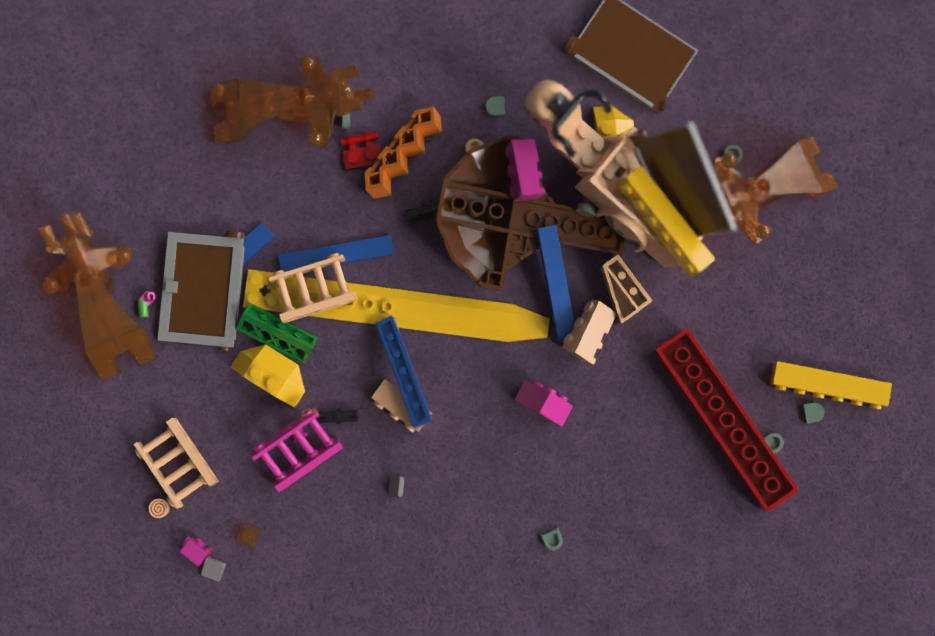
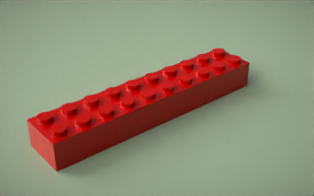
[653,328,799,512]

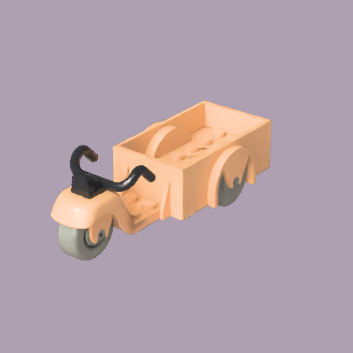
[523,80,704,268]

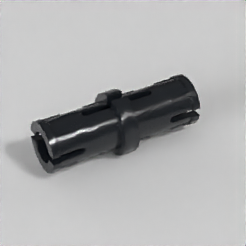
[405,203,438,222]
[318,409,358,424]

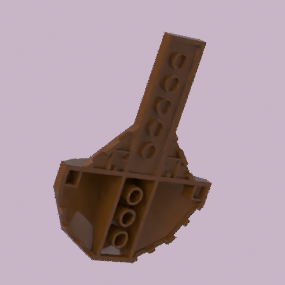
[435,135,625,291]

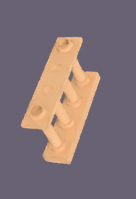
[268,253,358,323]
[134,418,219,509]

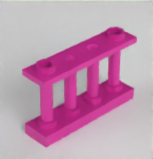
[251,407,343,492]

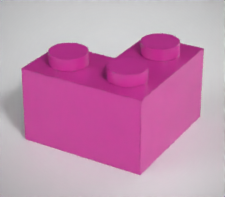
[514,380,573,426]

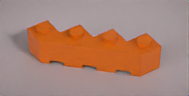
[365,106,442,199]

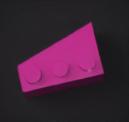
[505,139,545,201]

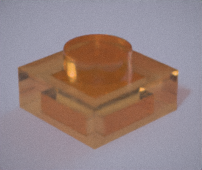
[236,523,262,548]

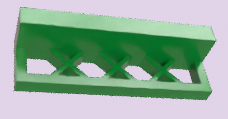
[236,303,318,364]

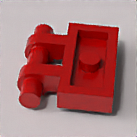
[341,131,381,170]

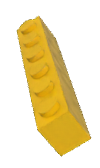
[617,166,715,278]
[770,361,892,410]

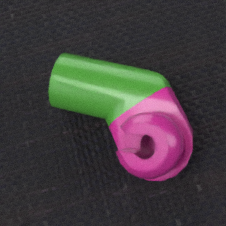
[137,291,156,318]

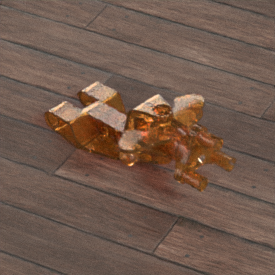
[209,56,374,148]
[713,136,839,244]
[38,212,157,380]

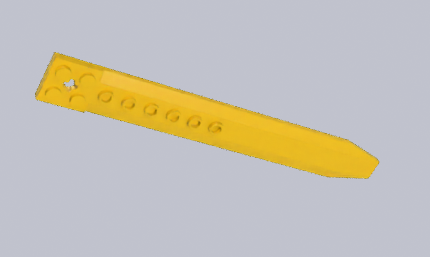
[243,269,550,342]

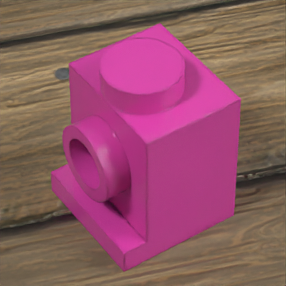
[180,536,213,566]

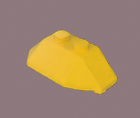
[593,105,634,178]
[230,344,305,408]

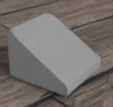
[388,475,404,497]
[201,557,226,582]

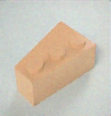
[600,255,653,325]
[562,299,617,365]
[371,379,432,432]

